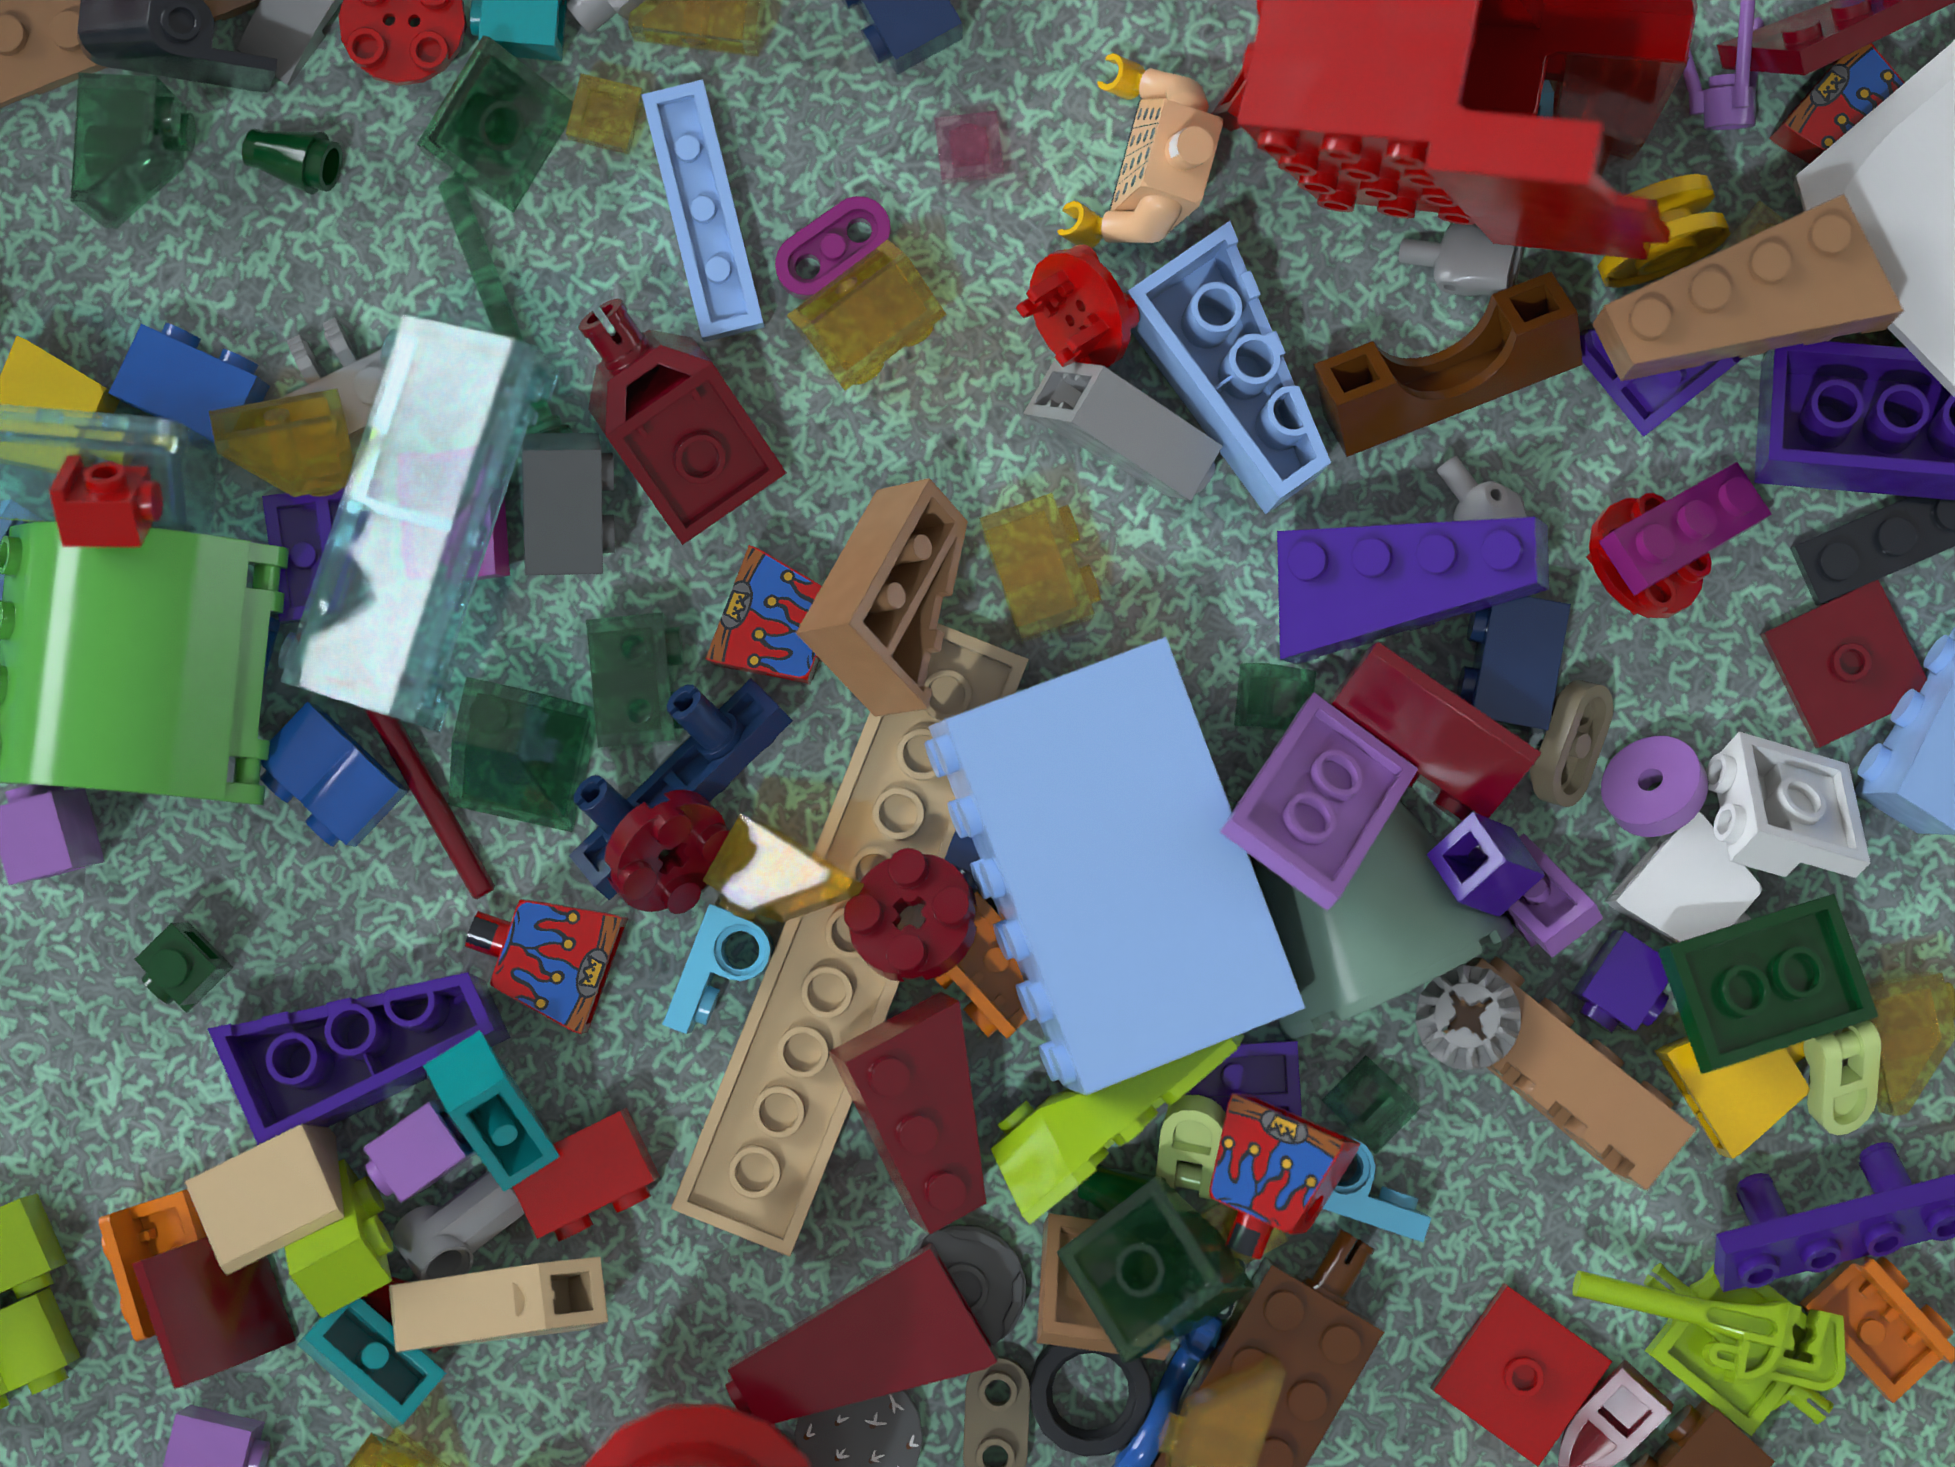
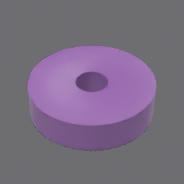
[1601,736,1708,837]

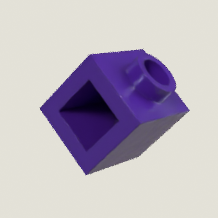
[1426,812,1545,917]
[1571,930,1669,1034]

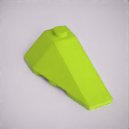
[991,1033,1245,1224]

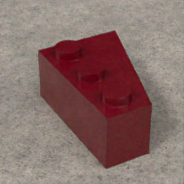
[829,992,987,1235]

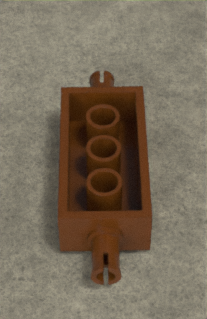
[1150,1228,1384,1467]

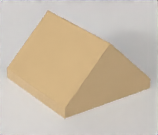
[185,1124,344,1275]

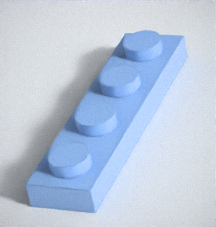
[642,79,765,342]

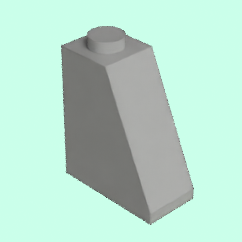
[1023,360,1222,501]

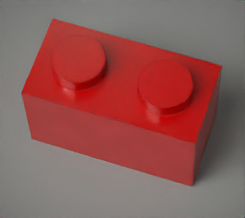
[512,1107,660,1242]

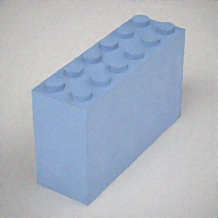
[925,637,1305,1095]

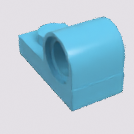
[662,904,775,1034]
[1323,1133,1431,1242]

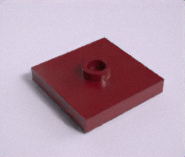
[1760,580,1927,748]

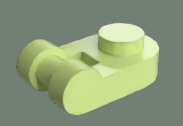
[1803,1020,1881,1136]
[1156,1095,1226,1200]

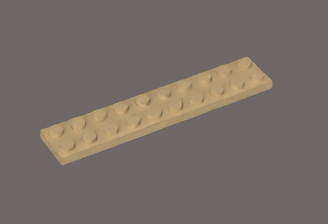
[671,623,1029,1257]

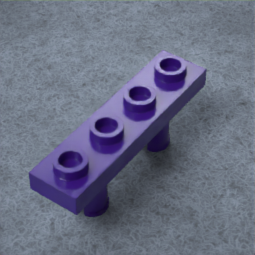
[1714,1142,1955,1292]

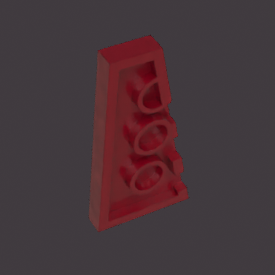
[1717,0,1955,76]

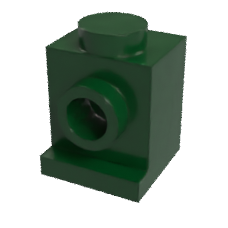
[134,922,233,1013]

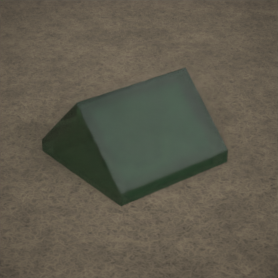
[417,35,579,213]

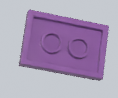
[1220,693,1418,911]

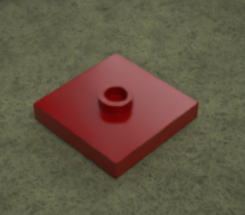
[1430,1283,1613,1467]

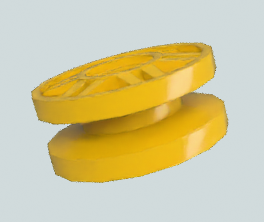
[1597,174,1731,288]

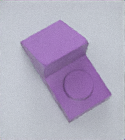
[1504,833,1603,958]

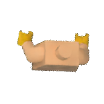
[1057,54,1223,248]

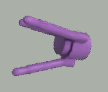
[1680,0,1764,130]

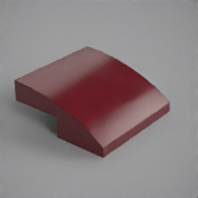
[132,1237,296,1389]

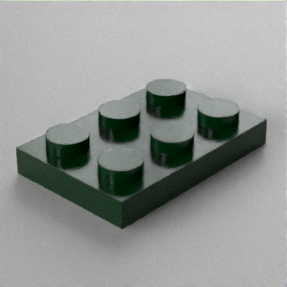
[1657,893,1879,1075]

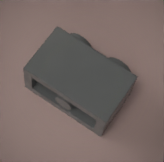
[521,433,615,575]

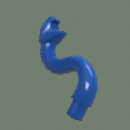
[1112,1314,1222,1467]

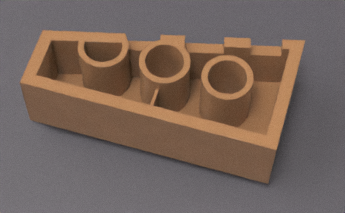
[1592,194,1904,381]
[1443,956,1697,1191]

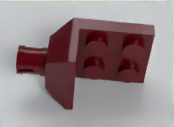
[578,298,787,545]

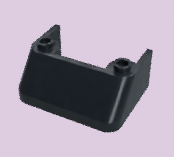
[77,0,277,93]

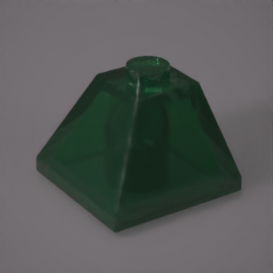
[448,677,601,833]
[1057,1177,1255,1363]

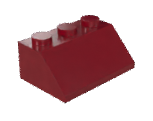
[1328,642,1541,823]

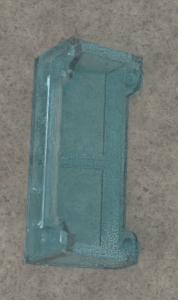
[278,314,560,734]

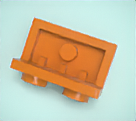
[934,891,1028,1039]
[98,1189,207,1342]
[1799,1256,1955,1403]

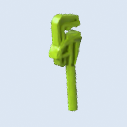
[1572,1270,1846,1391]

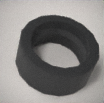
[1029,1344,1152,1457]

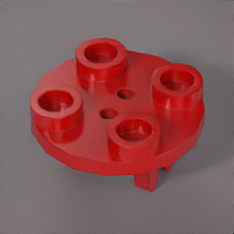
[338,0,467,86]
[1016,244,1139,368]
[1586,493,1712,618]

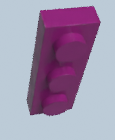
[1599,462,1772,596]

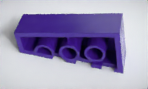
[1277,517,1549,665]
[207,972,511,1145]

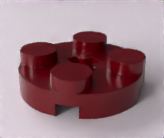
[605,790,735,914]
[843,848,977,982]

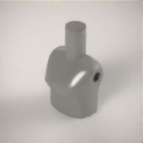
[1399,223,1523,297]
[1436,455,1527,521]

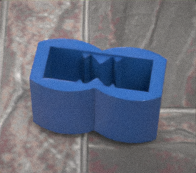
[260,701,408,847]

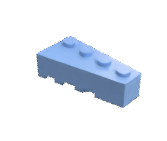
[1126,221,1331,515]
[1854,626,1955,835]

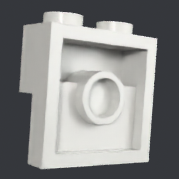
[1706,732,1870,878]

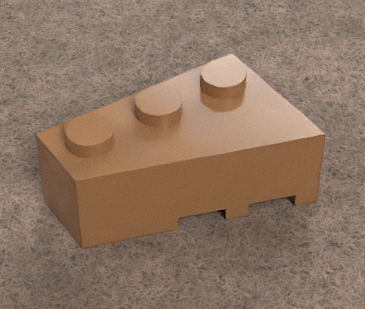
[796,478,968,717]

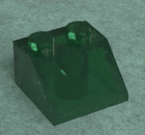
[71,73,196,229]

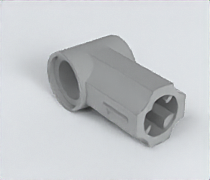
[392,1170,525,1281]

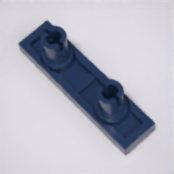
[569,678,793,900]

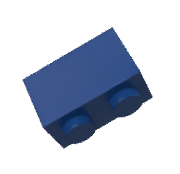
[109,323,270,454]

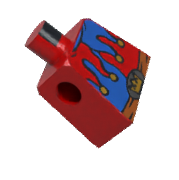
[1769,43,1905,164]
[705,545,822,684]
[465,899,628,1034]
[1209,1093,1361,1260]

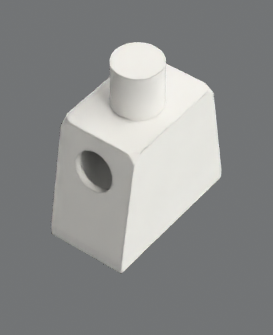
[1605,812,1762,944]

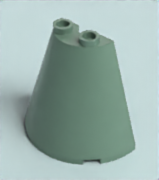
[1250,800,1514,1040]

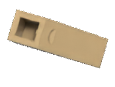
[389,1257,608,1352]

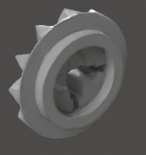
[1415,964,1521,1070]

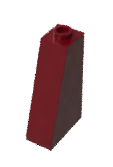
[725,1242,998,1424]

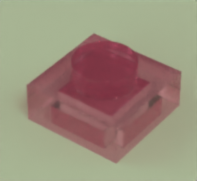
[934,111,1004,184]

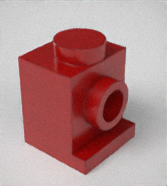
[49,455,163,547]

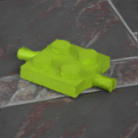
[1643,1262,1834,1436]

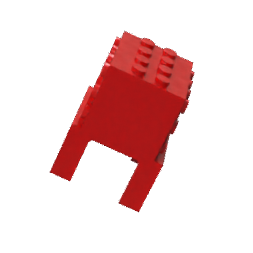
[1237,0,1698,260]

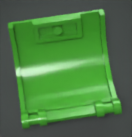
[0,522,289,805]

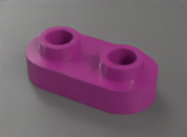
[775,196,891,300]

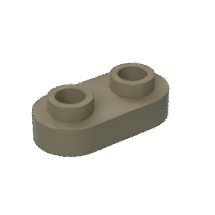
[1530,680,1613,807]
[963,1356,1030,1467]

